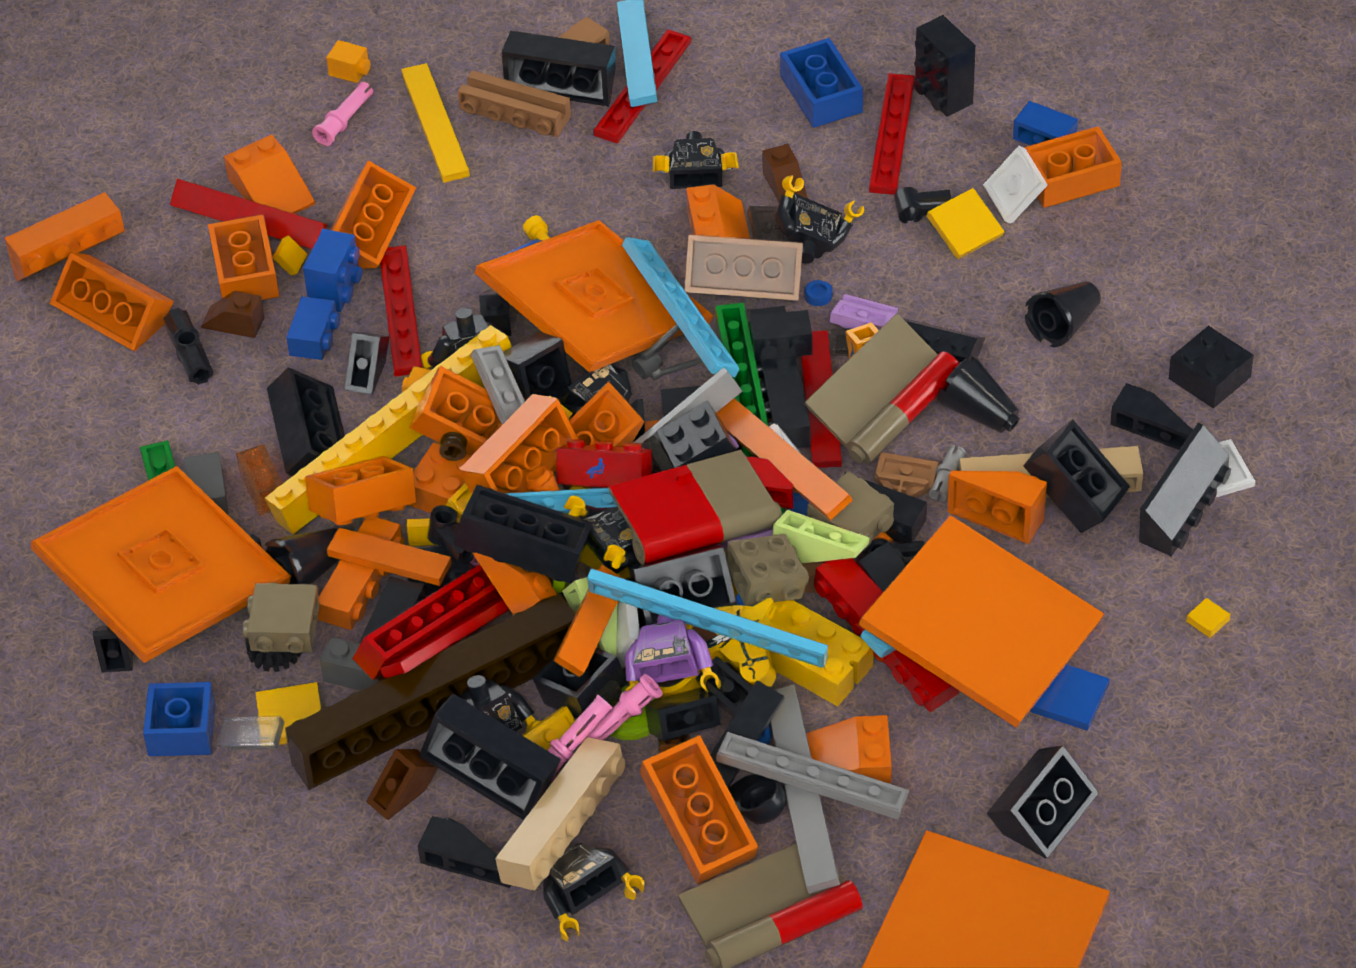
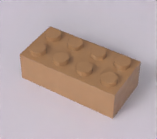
[684,234,803,301]

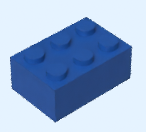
[780,37,863,128]

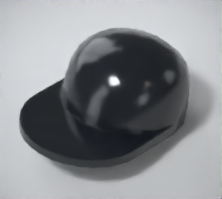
[728,774,787,824]

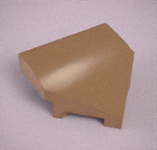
[874,452,939,498]

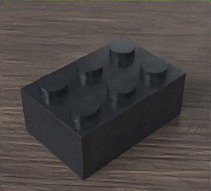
[914,15,976,117]

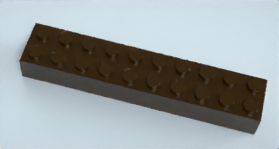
[285,593,576,790]

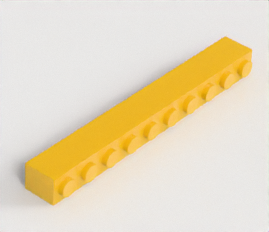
[265,325,512,535]

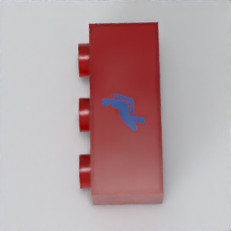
[556,439,652,488]

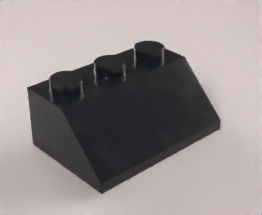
[903,318,985,363]
[1023,419,1130,533]
[628,544,737,626]
[987,745,1099,858]

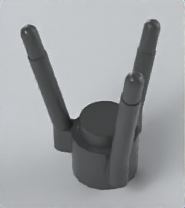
[632,324,703,381]

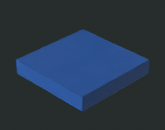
[1030,665,1110,731]

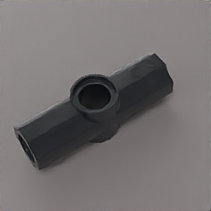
[163,307,213,385]

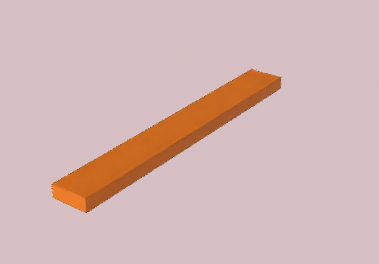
[717,398,853,521]

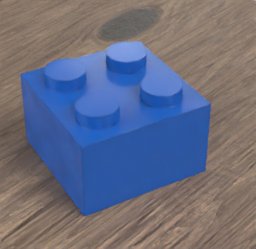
[303,229,362,312]
[143,682,216,756]

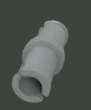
[928,445,966,502]

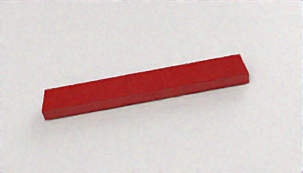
[593,29,691,144]
[869,73,915,195]
[170,179,327,249]
[380,245,422,377]
[801,330,842,468]
[380,596,510,678]

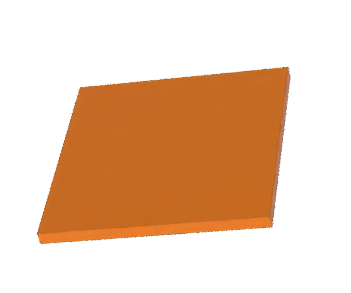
[475,220,713,373]
[31,466,291,663]
[859,515,1105,728]
[862,830,1110,968]

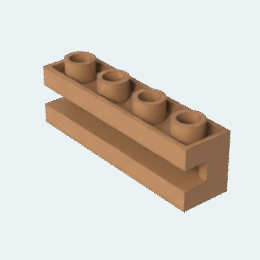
[458,70,571,137]

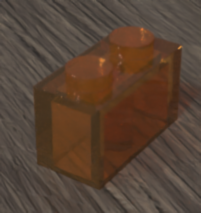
[236,444,282,516]

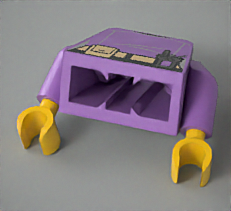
[625,615,721,693]

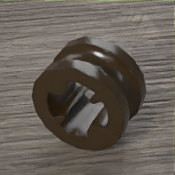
[439,432,467,461]

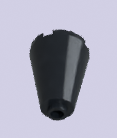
[1025,281,1101,347]
[937,355,1020,433]
[264,528,340,585]

